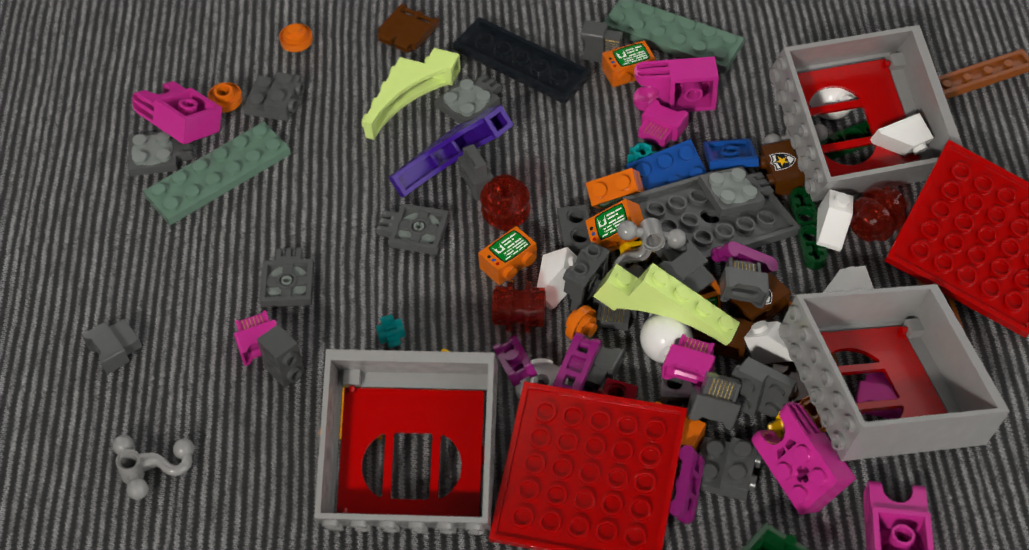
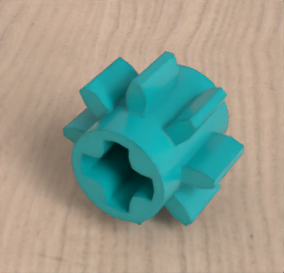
[627,143,657,164]
[375,314,406,348]

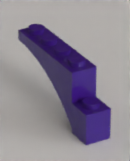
[388,105,514,197]

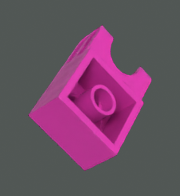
[633,57,719,112]
[132,81,222,144]
[752,402,856,515]
[863,480,934,550]

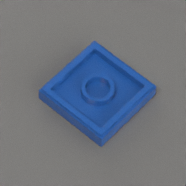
[703,138,759,170]

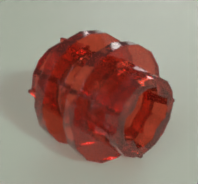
[480,173,530,232]
[849,185,908,243]
[492,280,546,333]

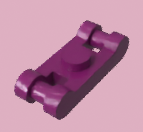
[711,241,778,273]
[552,332,602,391]
[492,334,537,387]
[669,445,705,524]

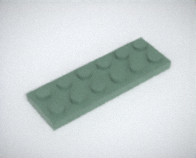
[603,0,745,74]
[143,121,291,225]

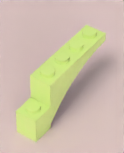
[362,48,461,140]
[593,263,740,346]

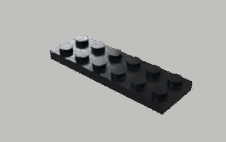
[453,17,591,104]

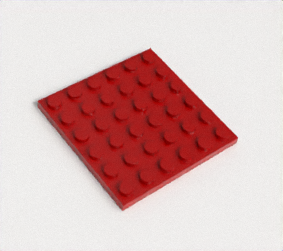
[884,140,1029,338]
[488,381,687,550]

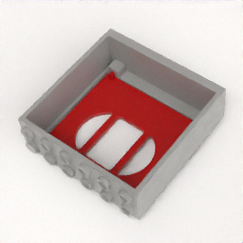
[769,25,963,202]
[778,284,1010,461]
[314,349,498,535]

